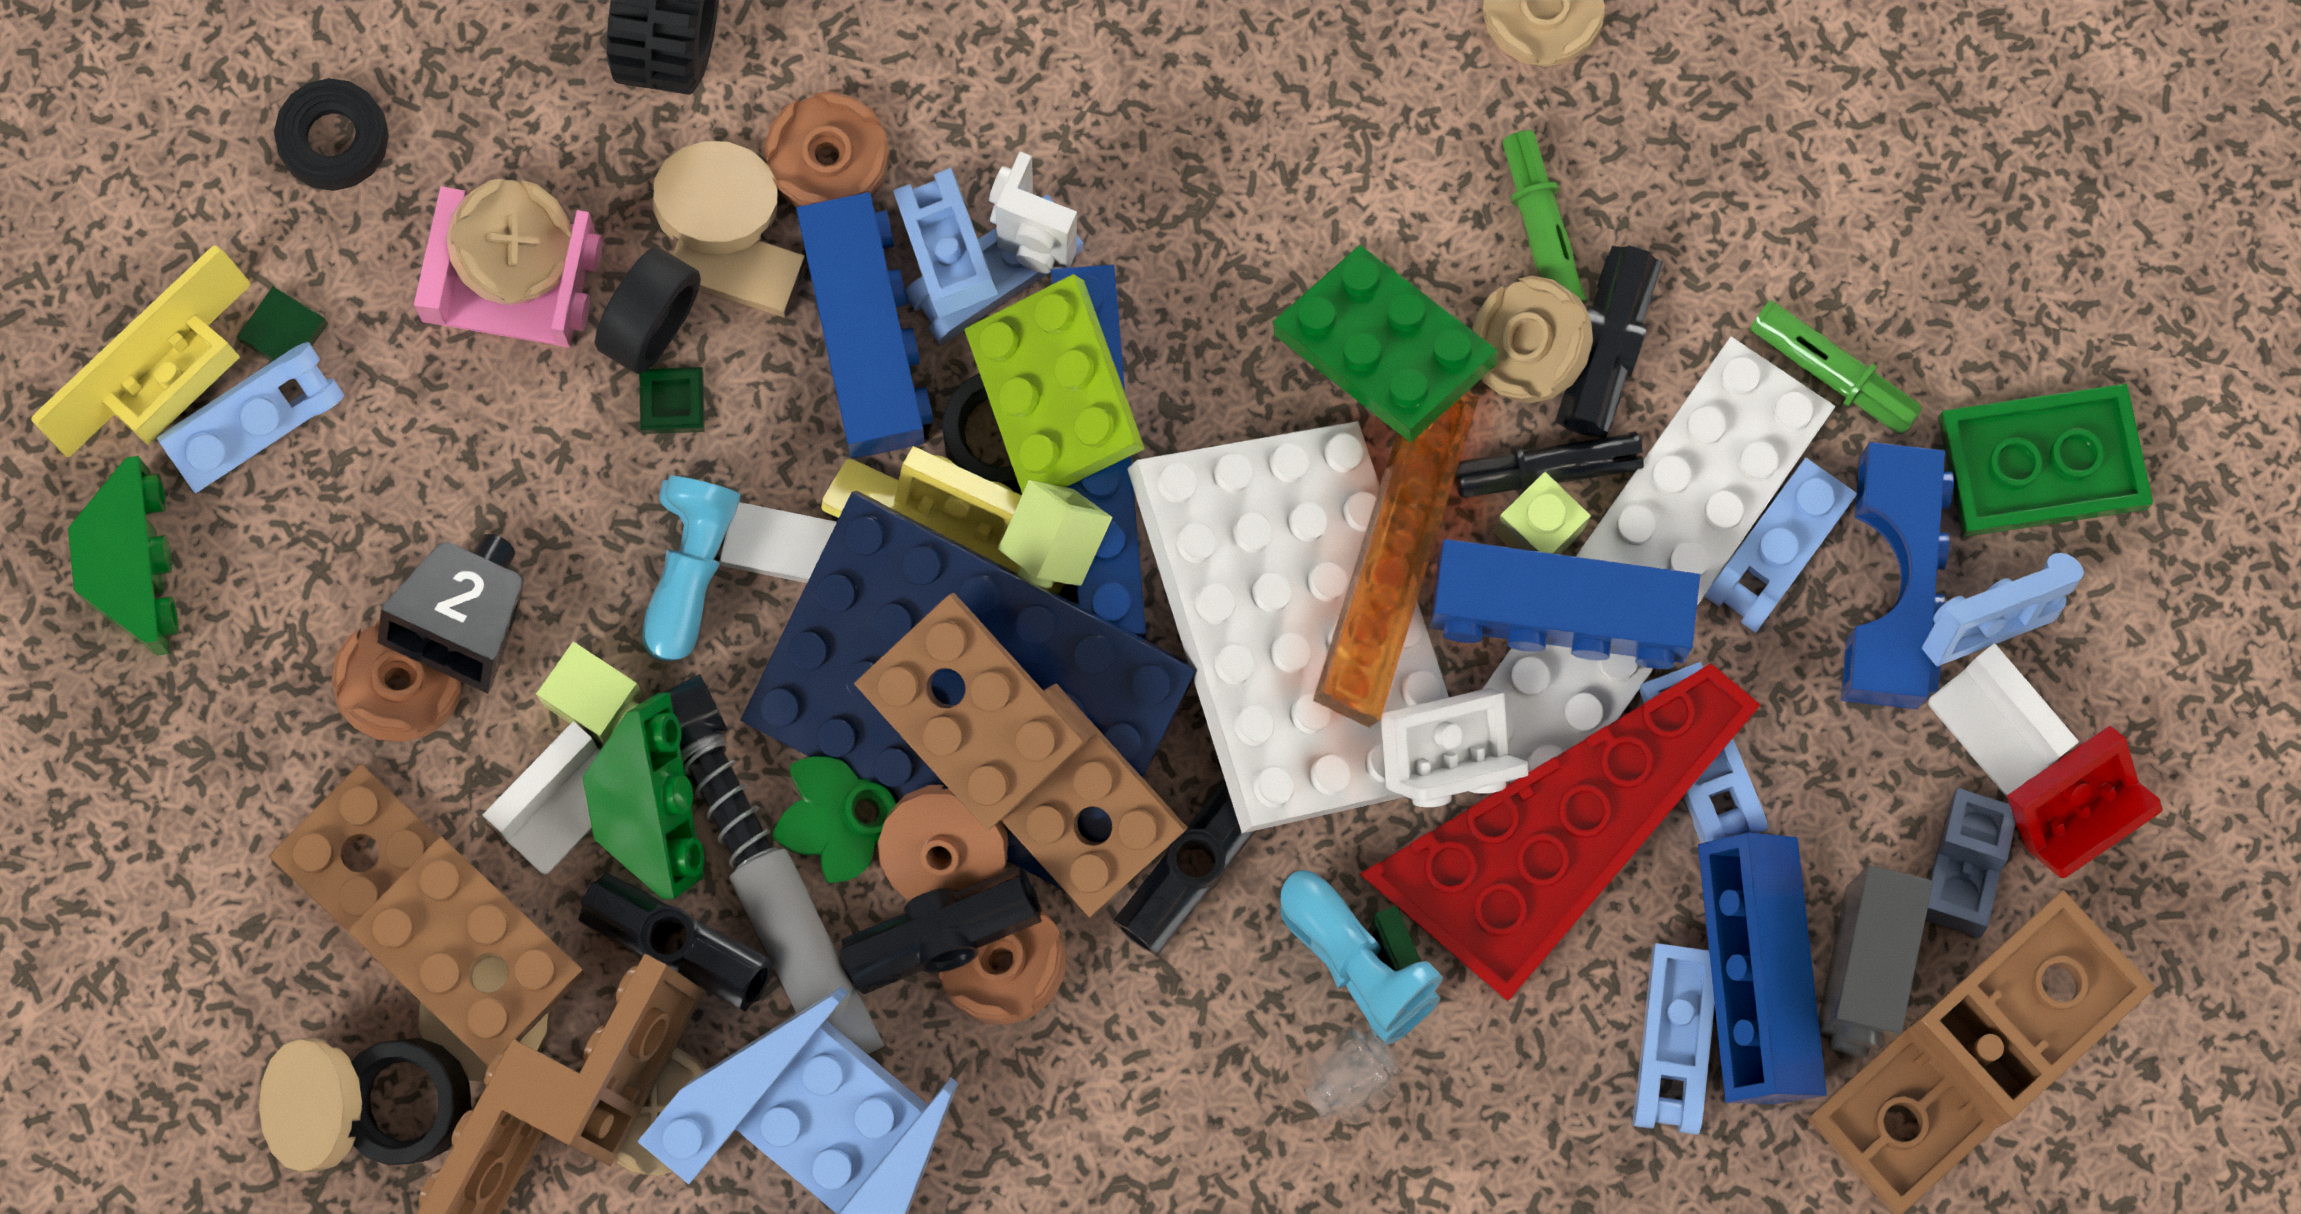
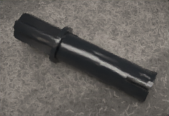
[1453,431,1644,498]

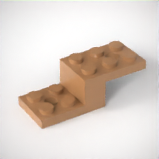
[854,593,1188,918]
[268,763,585,1067]
[1807,890,2155,1214]
[417,954,705,1214]

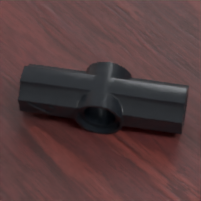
[1555,245,1663,438]
[1113,780,1257,957]
[840,866,1042,994]
[578,872,773,1012]

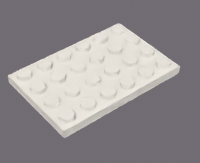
[1127,421,1449,833]

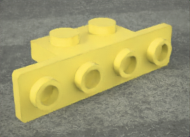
[31,245,250,457]
[821,446,1066,595]

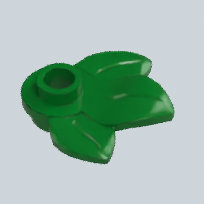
[772,757,897,883]

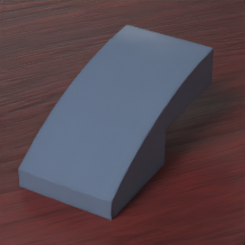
[1925,788,2016,938]

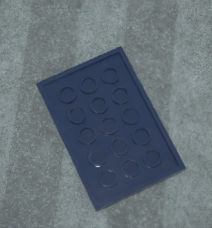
[740,491,1196,891]

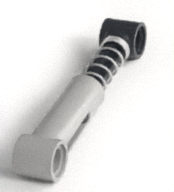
[663,674,885,1054]

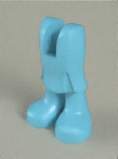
[642,476,741,661]
[1280,870,1443,1045]

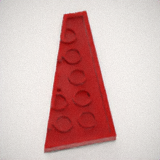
[1359,663,1761,1002]

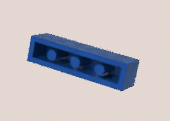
[796,192,934,459]
[1429,539,1700,669]
[1698,832,1827,1104]

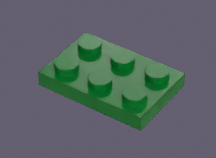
[1273,245,1498,443]
[1938,383,2153,538]

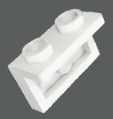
[989,151,1077,273]
[1381,688,1528,807]

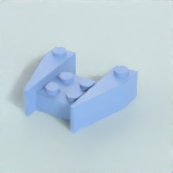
[637,986,958,1214]

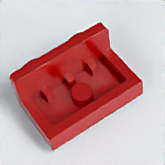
[2007,726,2163,878]

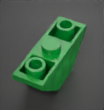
[68,456,179,656]
[582,692,704,899]

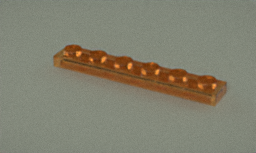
[1313,391,1479,728]

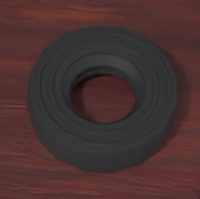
[274,78,389,191]

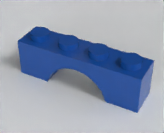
[1841,442,1954,709]

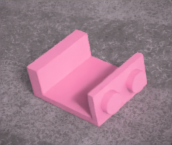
[414,186,603,348]

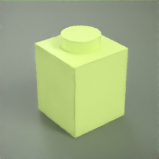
[1493,472,1591,555]
[998,480,1113,588]
[536,641,643,746]

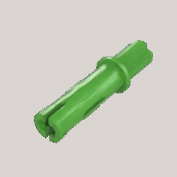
[1503,130,1588,305]
[1750,300,1922,435]

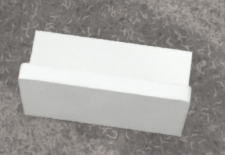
[1928,643,2079,796]
[482,721,600,875]

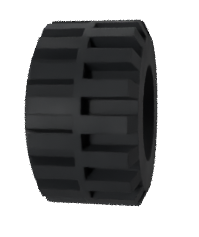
[607,0,719,95]

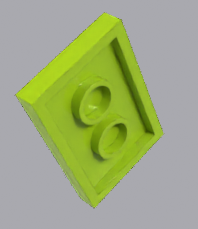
[964,274,1145,494]

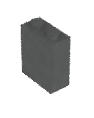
[1818,865,1933,1058]

